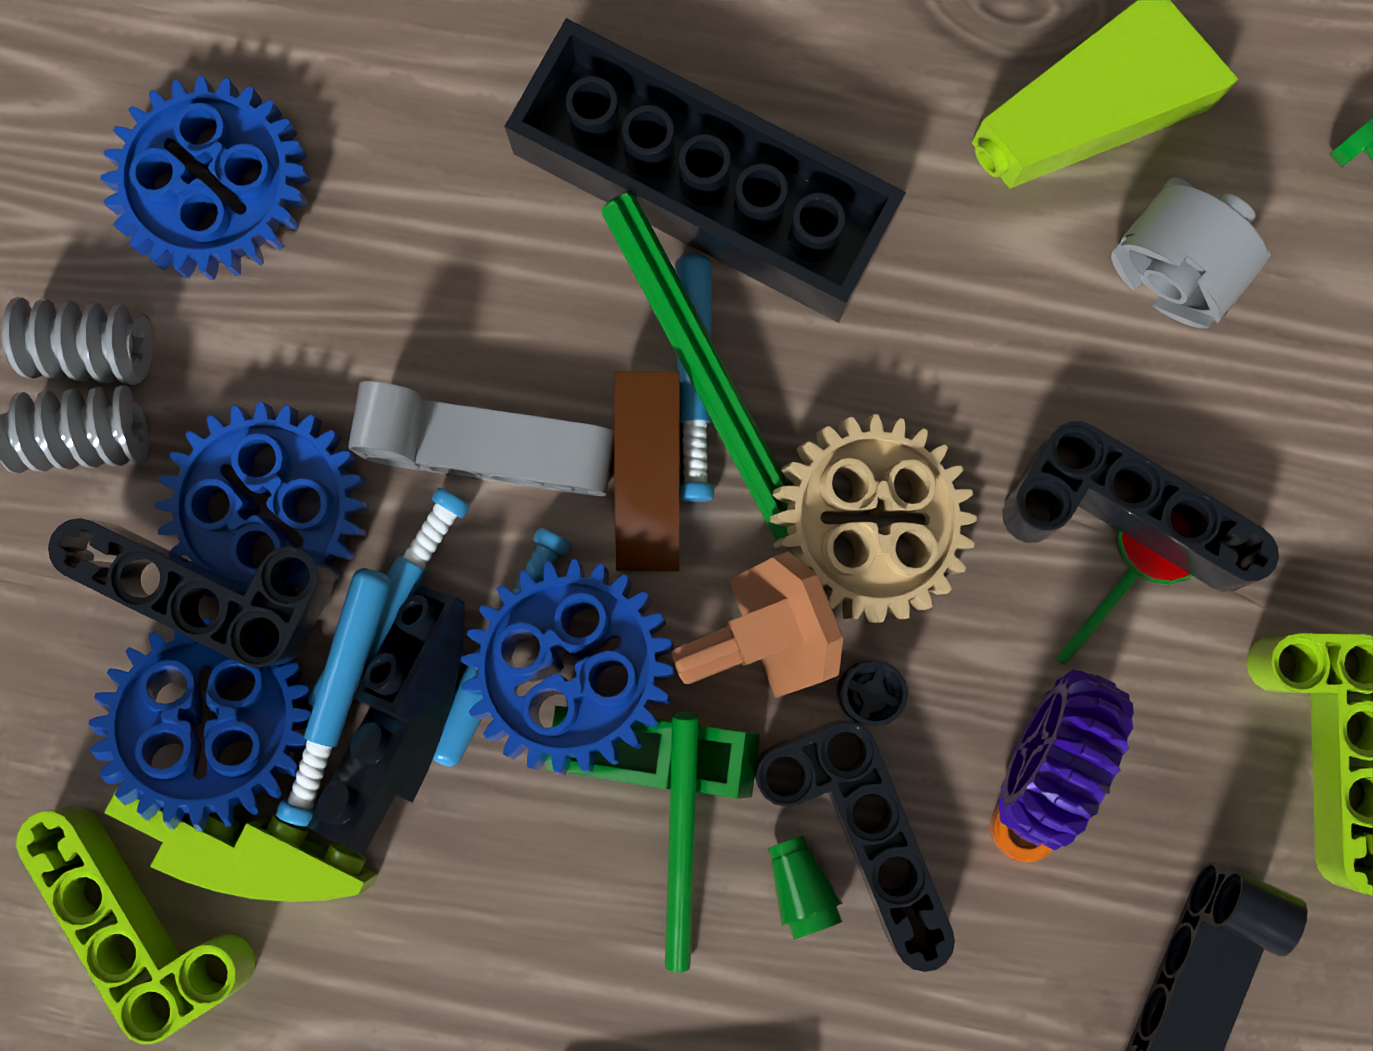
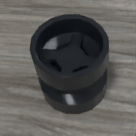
[836,660,908,726]

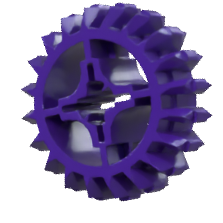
[998,669,1134,850]

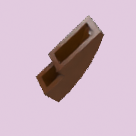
[614,371,680,572]

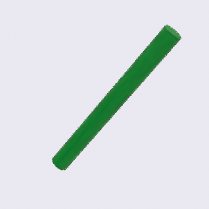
[665,712,699,972]

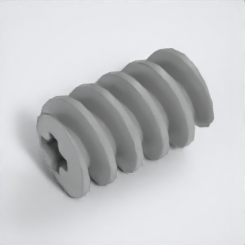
[2,297,153,385]
[0,385,149,474]

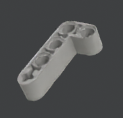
[348,381,614,496]

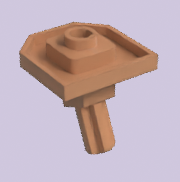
[671,551,843,698]

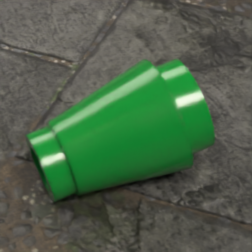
[768,835,843,940]

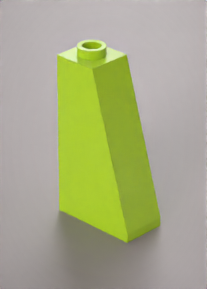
[971,0,1238,189]

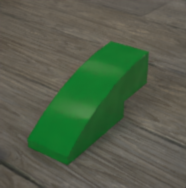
[546,705,760,799]

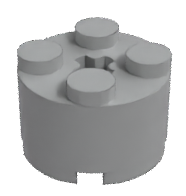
[1111,177,1271,328]

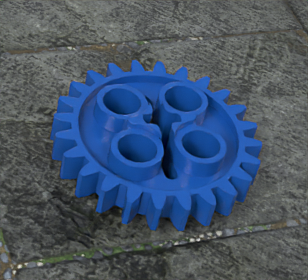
[101,76,311,280]
[155,402,369,597]
[461,559,676,776]
[88,618,311,832]

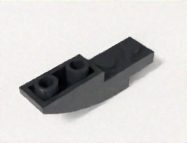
[306,584,465,855]

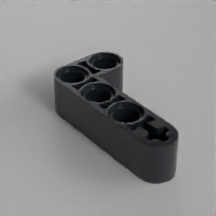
[1002,421,1279,592]
[48,518,335,668]
[754,720,955,972]
[1126,862,1308,1051]

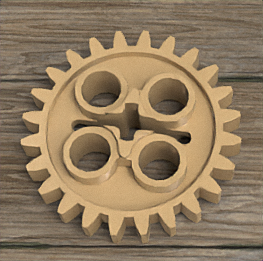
[770,414,977,623]

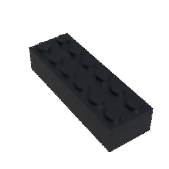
[504,18,906,323]

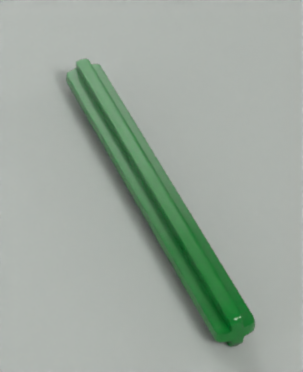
[602,192,789,540]

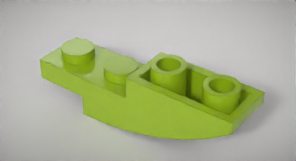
[104,789,378,902]

